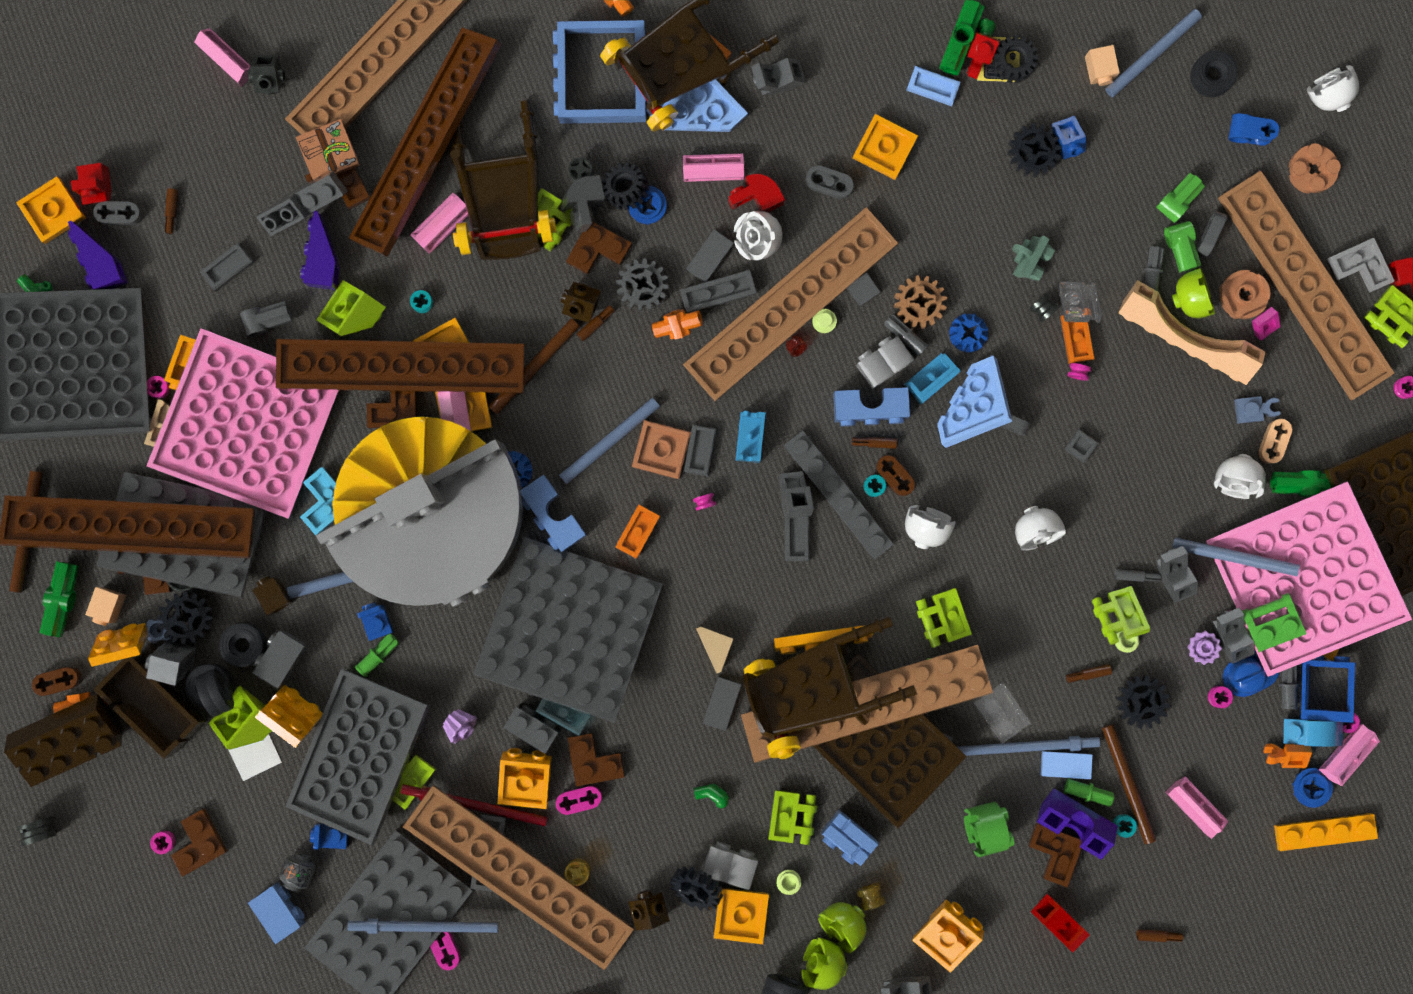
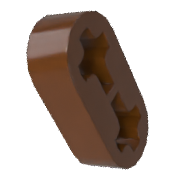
[876,455,915,496]
[32,667,81,696]

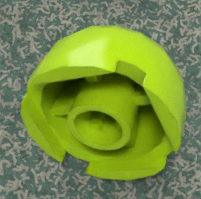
[1172,268,1215,318]
[818,902,867,953]
[802,938,847,990]

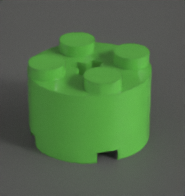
[964,802,1014,857]

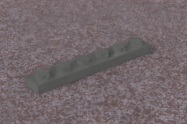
[783,430,894,560]

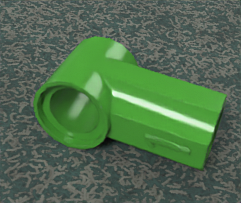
[1156,173,1205,223]
[1164,221,1201,273]

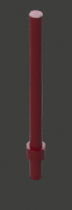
[400,784,547,826]

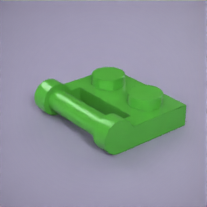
[1242,593,1307,652]

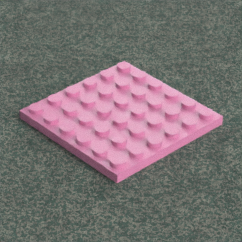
[147,328,339,519]
[1206,482,1412,676]

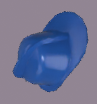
[1223,650,1279,697]

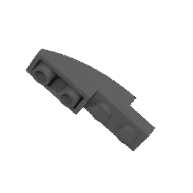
[256,171,347,236]

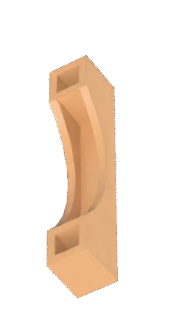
[1119,280,1265,385]

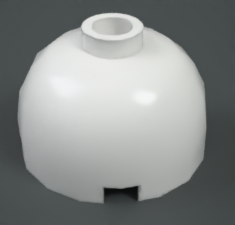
[1307,65,1359,112]
[734,211,783,260]
[1214,454,1266,499]
[905,505,956,549]
[1015,506,1066,550]

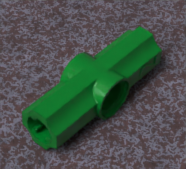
[939,0,985,75]
[1270,471,1331,497]
[39,561,79,637]

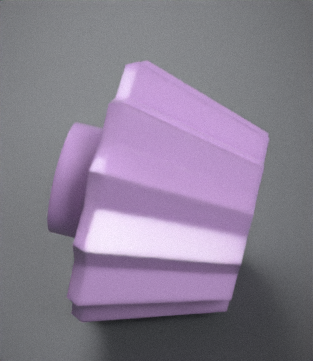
[1187,630,1222,665]
[443,709,477,744]

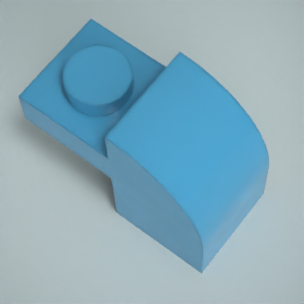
[1284,718,1343,747]

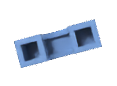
[833,387,910,426]
[521,475,587,552]

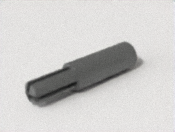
[1114,569,1161,582]

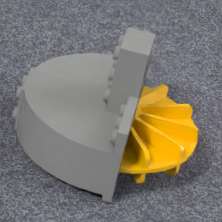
[316,417,523,607]

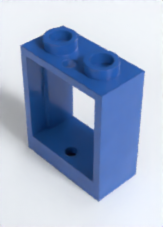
[1301,655,1355,723]

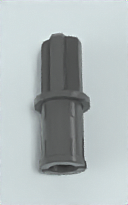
[1144,246,1164,291]
[884,314,928,356]
[1279,665,1299,709]

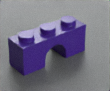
[1037,788,1118,860]

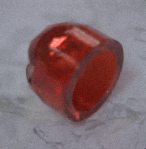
[785,336,807,357]

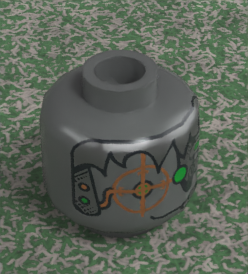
[279,853,316,892]

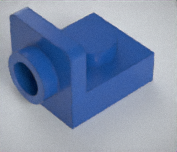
[1052,116,1086,159]
[357,602,394,641]
[310,822,349,849]

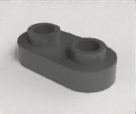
[806,166,853,199]

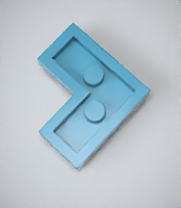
[300,467,336,535]

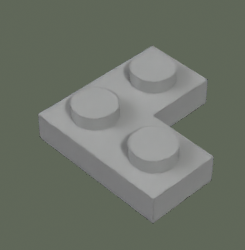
[1327,238,1395,293]

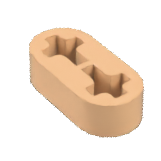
[1258,419,1292,464]

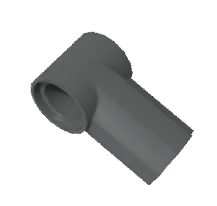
[240,301,293,338]

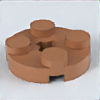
[1288,143,1341,194]
[1219,270,1270,319]

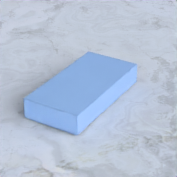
[906,66,960,106]
[1041,751,1092,779]

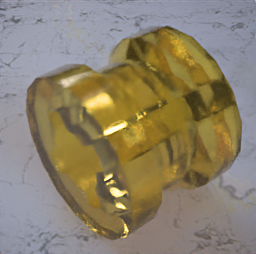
[565,858,590,886]
[856,883,886,911]

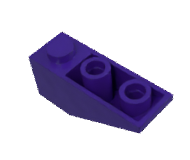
[301,211,340,290]
[68,221,128,290]

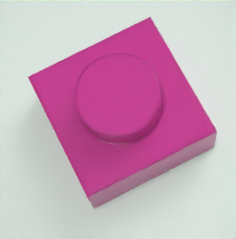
[1252,307,1280,341]

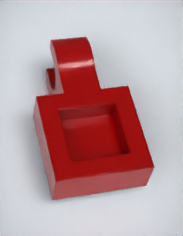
[967,32,999,79]

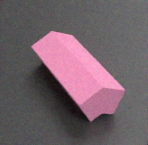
[195,28,250,87]
[683,153,744,182]
[410,193,468,254]
[437,392,471,431]
[1318,724,1380,786]
[1165,776,1228,839]

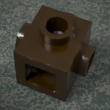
[561,281,601,323]
[628,890,670,931]

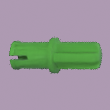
[355,634,399,677]
[1064,778,1114,807]

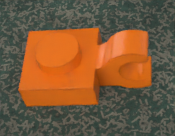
[1263,744,1312,768]

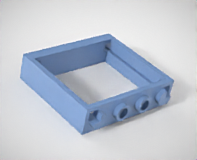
[553,20,646,123]

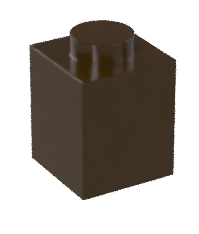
[252,576,293,615]

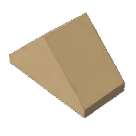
[696,626,733,673]

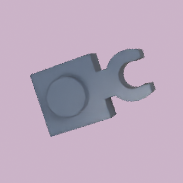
[1234,396,1280,424]

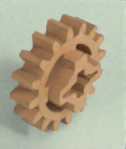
[893,275,947,329]

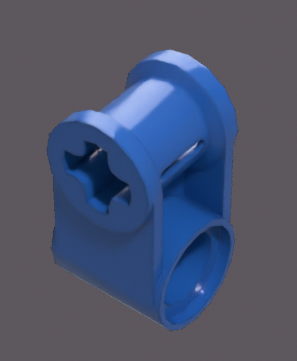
[1228,114,1279,146]

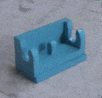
[904,353,961,405]
[735,411,766,463]

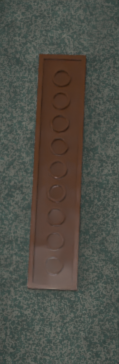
[349,27,502,257]
[276,339,524,393]
[0,495,255,559]

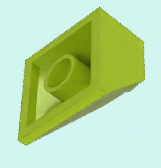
[316,280,386,336]
[209,686,272,750]

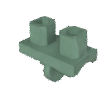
[1012,236,1055,281]

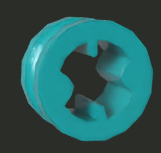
[410,290,433,313]
[863,475,886,497]
[1112,814,1137,838]

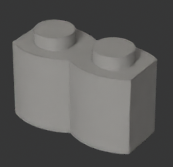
[856,336,914,389]
[702,842,758,890]

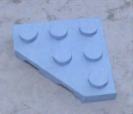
[646,79,748,132]
[937,356,1012,448]

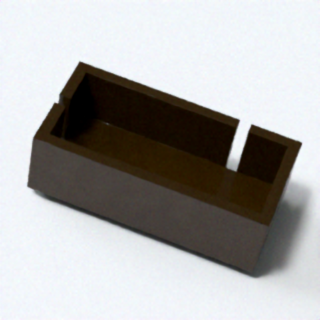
[93,655,206,759]
[4,694,123,787]

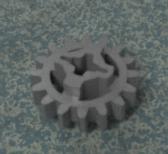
[616,258,669,312]

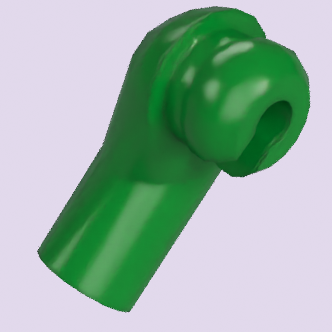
[979,18,996,37]
[17,274,53,292]
[693,784,729,808]

